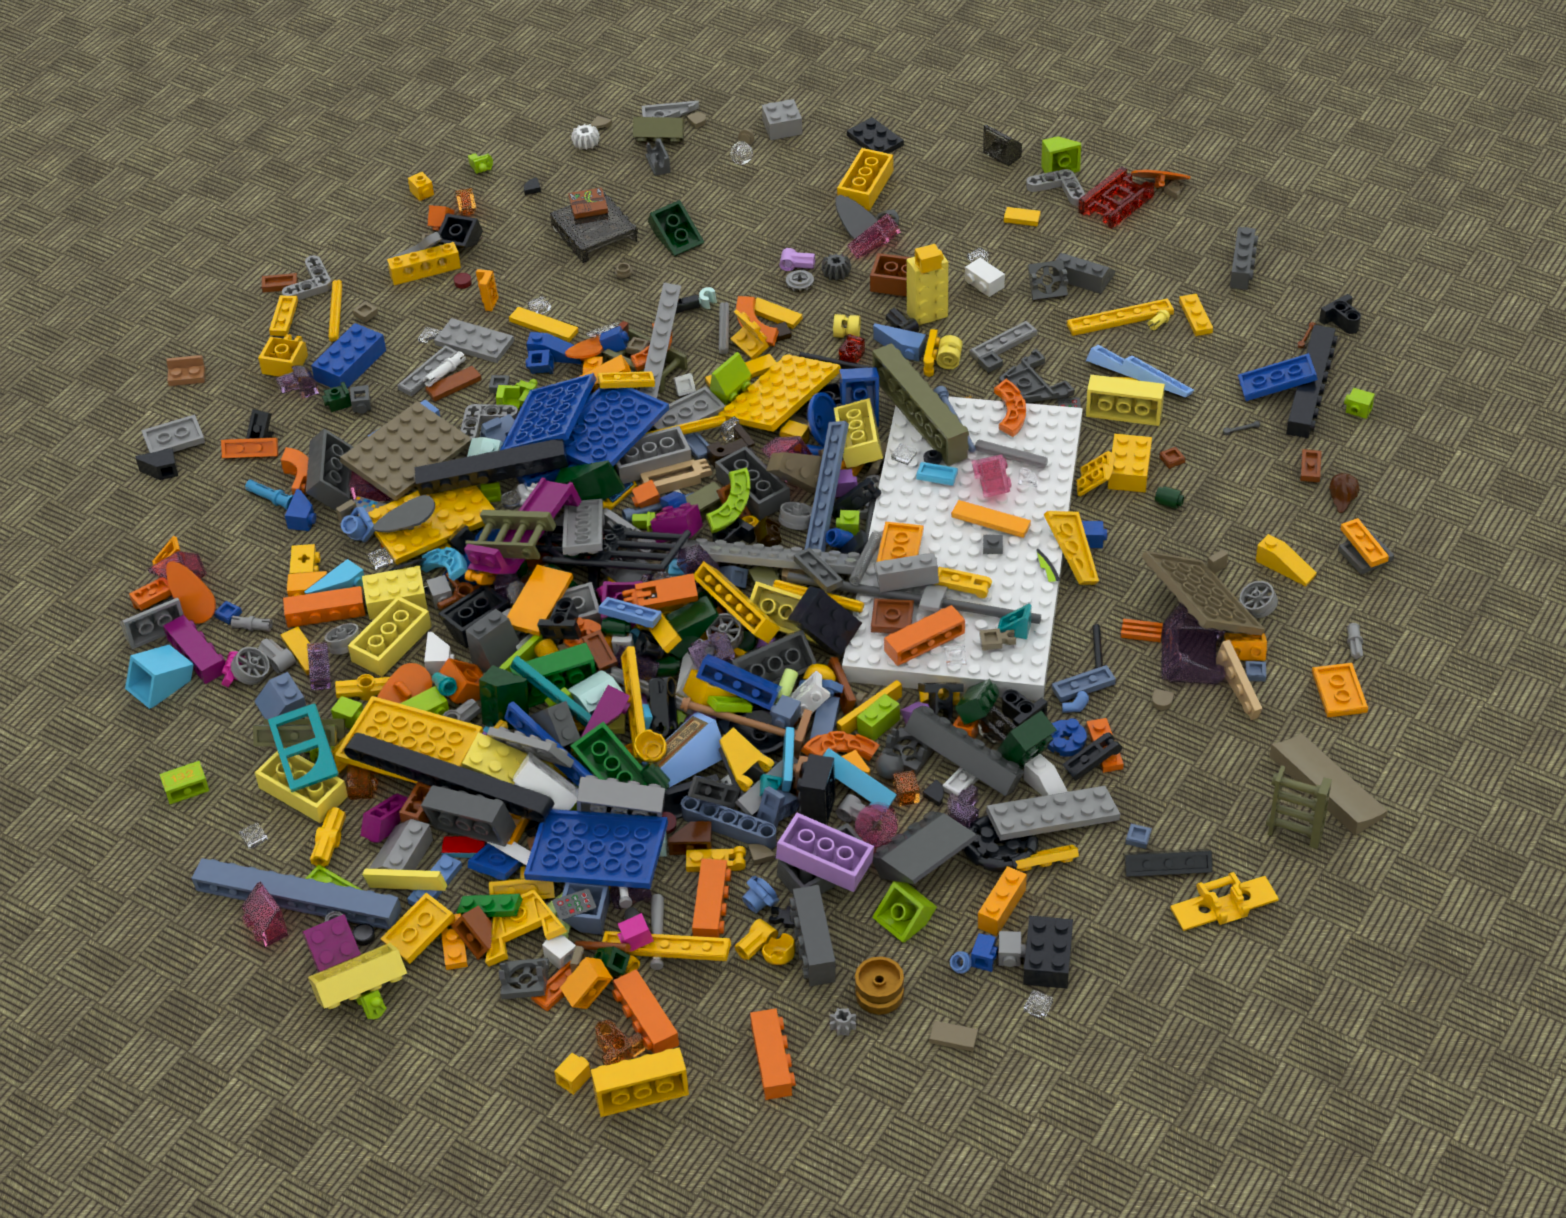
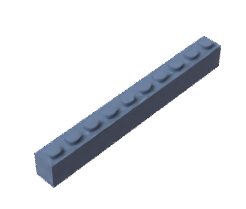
[191,858,402,930]

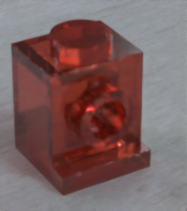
[839,334,865,363]

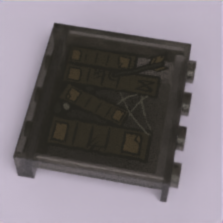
[550,192,638,263]

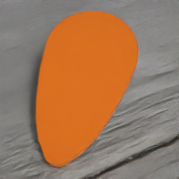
[1131,170,1191,188]
[565,337,603,361]
[166,561,216,624]
[377,663,432,704]

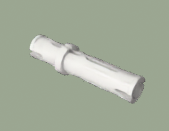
[423,351,466,387]

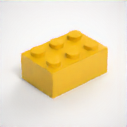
[1108,434,1152,493]

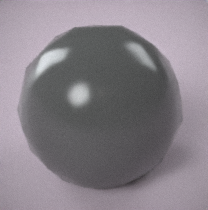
[875,752,904,780]

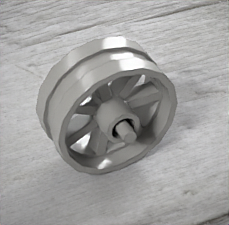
[778,502,812,530]
[1239,581,1278,618]
[706,613,744,652]
[325,623,360,655]
[231,647,270,685]

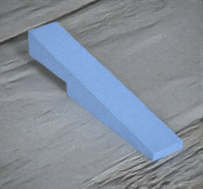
[1086,345,1194,397]

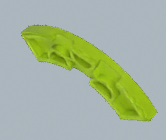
[706,467,750,533]

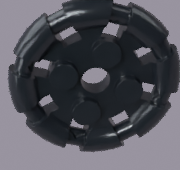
[964,815,1039,872]

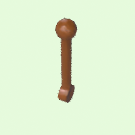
[1298,322,1316,349]

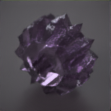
[493,572,523,604]

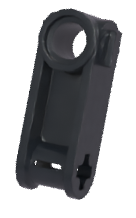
[649,676,678,737]

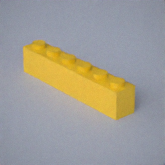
[694,561,780,643]

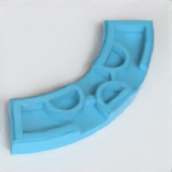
[421,547,468,581]

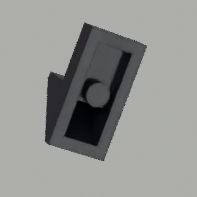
[246,409,274,439]

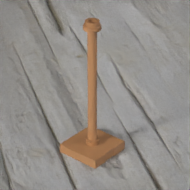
[680,697,812,760]

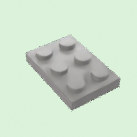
[141,414,205,453]

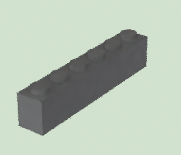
[904,706,1024,796]

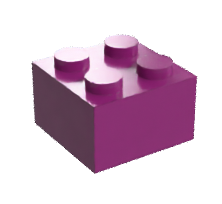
[650,503,703,543]
[302,914,361,972]

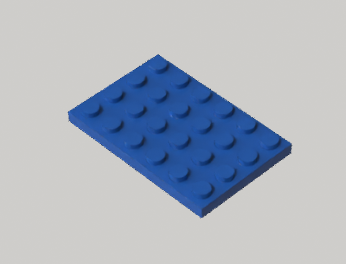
[500,373,596,450]
[564,387,669,466]
[524,809,668,889]

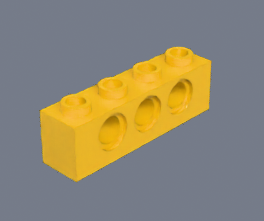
[387,242,461,285]

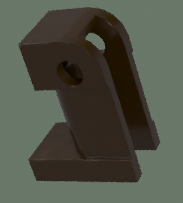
[706,424,756,469]

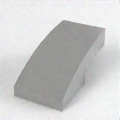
[919,584,948,612]

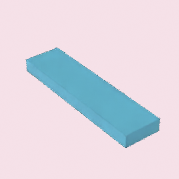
[823,748,897,812]

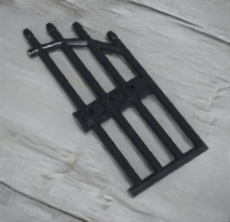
[535,522,691,572]

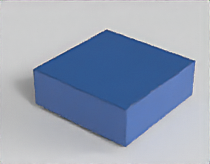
[214,601,242,625]

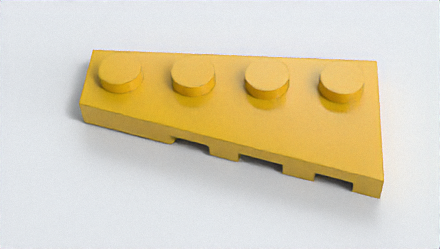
[1043,511,1099,585]

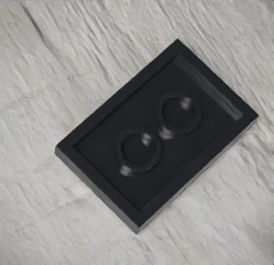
[847,117,904,154]

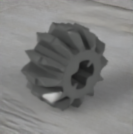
[821,253,851,281]

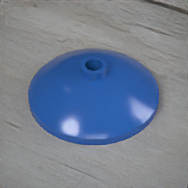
[807,392,837,447]

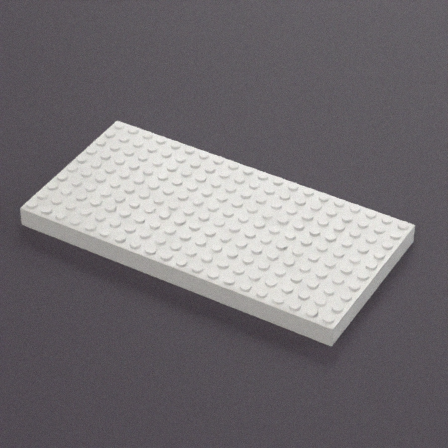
[842,397,1083,701]

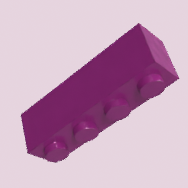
[163,615,225,684]

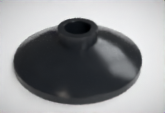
[389,557,426,571]

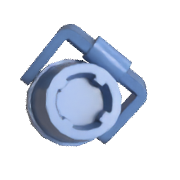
[341,507,375,542]
[742,875,780,913]

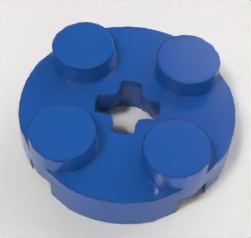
[1047,718,1087,757]

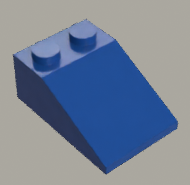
[840,367,879,427]

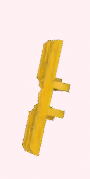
[1170,872,1279,931]

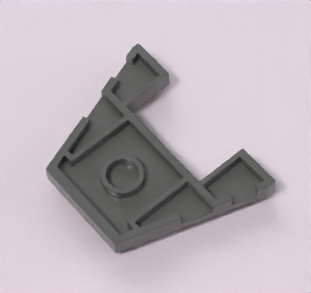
[999,349,1075,403]

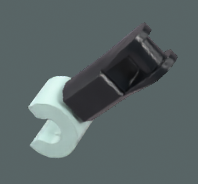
[676,287,717,314]

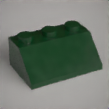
[479,665,529,729]

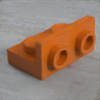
[129,576,172,611]

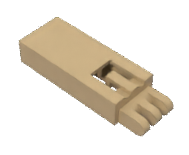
[640,458,713,494]

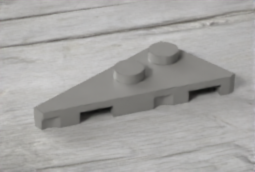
[642,100,699,118]

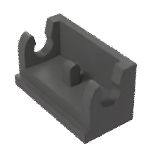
[645,139,671,176]

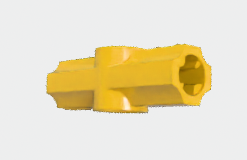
[335,674,390,701]
[310,807,346,867]

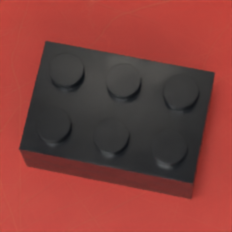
[788,586,862,656]
[797,754,836,826]
[1023,915,1073,989]

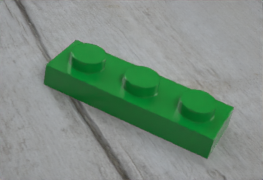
[456,894,523,917]

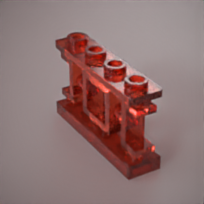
[1078,166,1154,229]

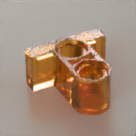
[595,1020,645,1066]

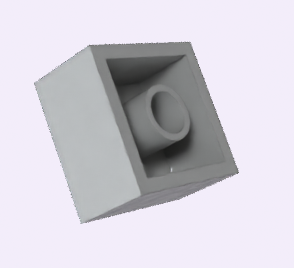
[762,99,802,140]

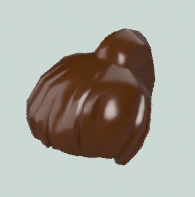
[1329,473,1360,513]

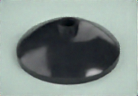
[729,705,784,755]

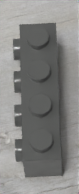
[1230,227,1258,290]

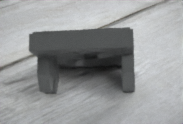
[1028,260,1068,300]
[882,727,934,774]
[499,958,550,999]

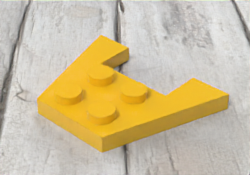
[485,889,567,967]

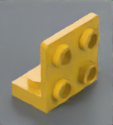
[730,309,769,360]

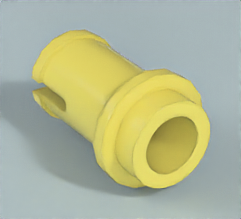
[1148,310,1170,330]

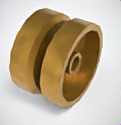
[855,956,904,1015]

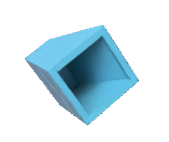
[125,645,194,709]

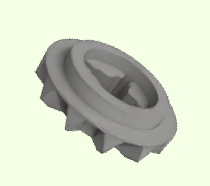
[786,270,814,291]

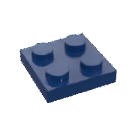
[468,843,523,881]

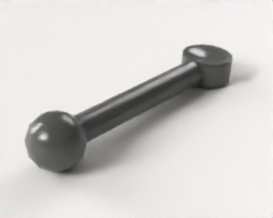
[1223,421,1260,435]

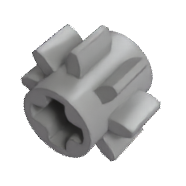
[830,1008,856,1036]

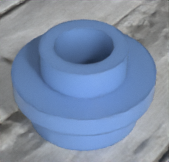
[950,951,971,973]

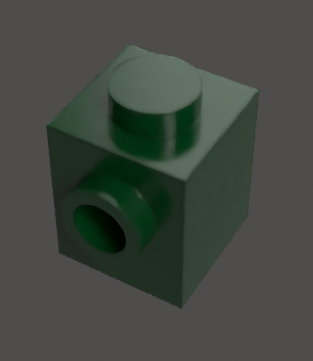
[594,946,630,977]

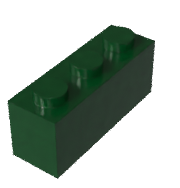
[955,678,999,725]

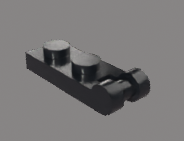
[832,478,882,520]
[1062,732,1122,782]

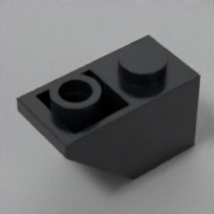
[135,448,178,480]

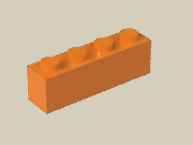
[283,586,366,628]
[884,605,965,666]
[692,859,731,938]
[612,969,679,1054]
[750,1008,796,1100]

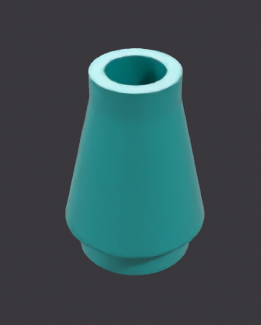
[432,672,457,696]

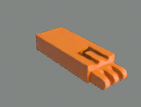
[622,573,698,609]

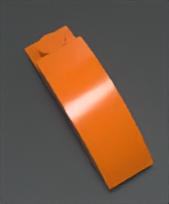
[281,447,308,495]

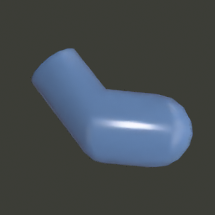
[1062,691,1089,713]

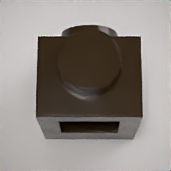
[754,516,782,547]

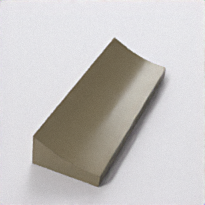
[1270,733,1388,836]

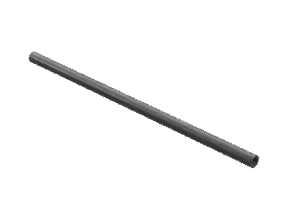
[787,572,1041,624]

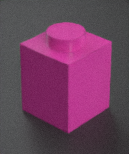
[617,913,654,952]

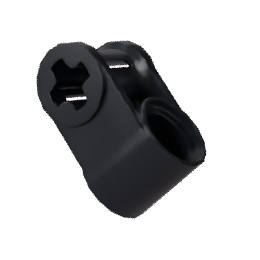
[634,630,664,661]

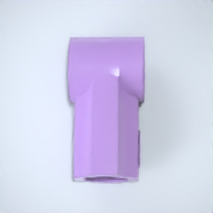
[779,248,815,271]

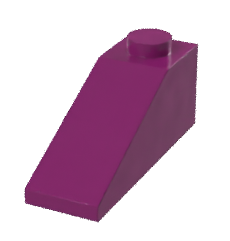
[580,685,630,738]
[360,793,408,843]

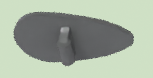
[835,195,881,244]
[373,495,435,533]

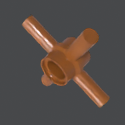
[437,572,491,610]

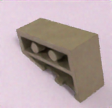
[766,452,822,493]

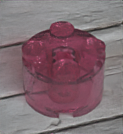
[855,802,899,847]

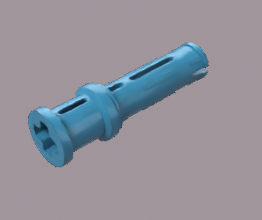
[245,479,294,510]

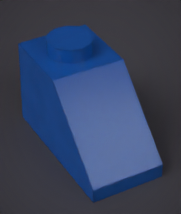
[285,489,316,531]

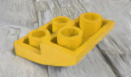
[1076,451,1114,497]

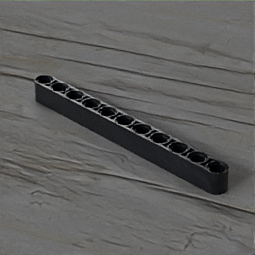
[344,733,555,823]

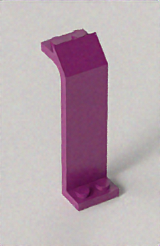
[464,478,582,574]

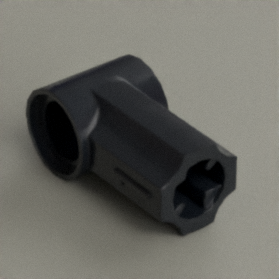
[886,307,920,333]

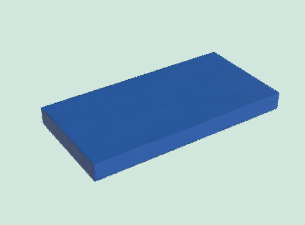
[1238,353,1318,401]

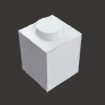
[542,935,576,970]

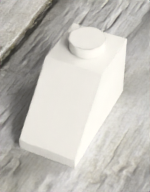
[424,632,455,675]
[1024,754,1068,796]

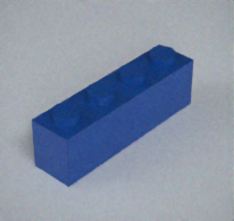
[696,654,782,710]

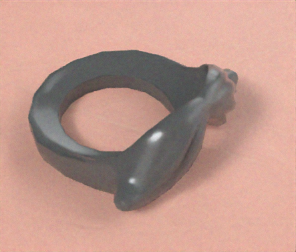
[875,209,899,228]

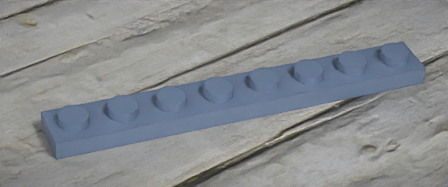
[804,421,849,552]

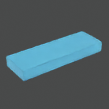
[782,727,794,792]

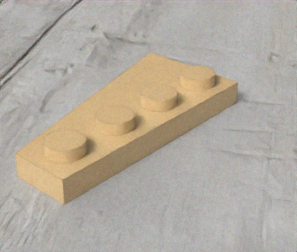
[1215,640,1262,720]

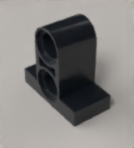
[1319,294,1361,334]
[712,517,755,544]
[537,597,582,640]
[918,682,964,721]
[1001,689,1048,729]

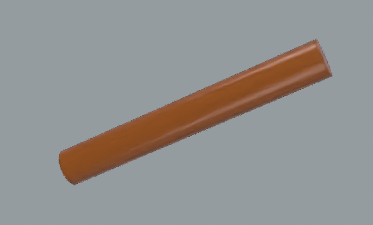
[574,941,631,952]

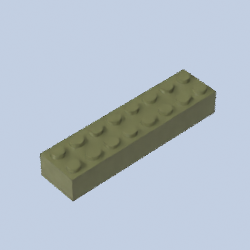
[872,343,969,466]

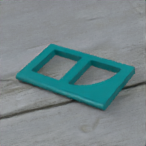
[268,704,339,792]

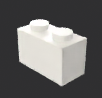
[965,258,1005,297]

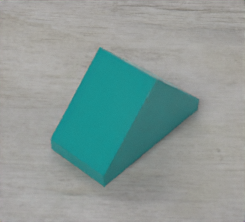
[997,603,1032,639]

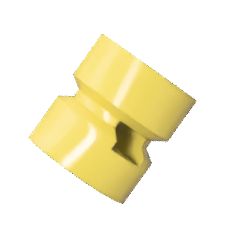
[833,314,861,339]
[936,335,963,369]

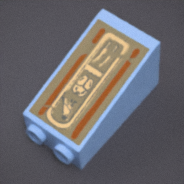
[641,712,722,787]

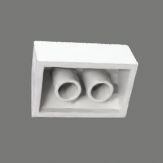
[513,752,579,810]

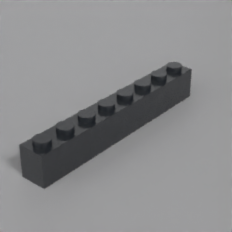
[1286,325,1338,438]
[414,439,568,496]

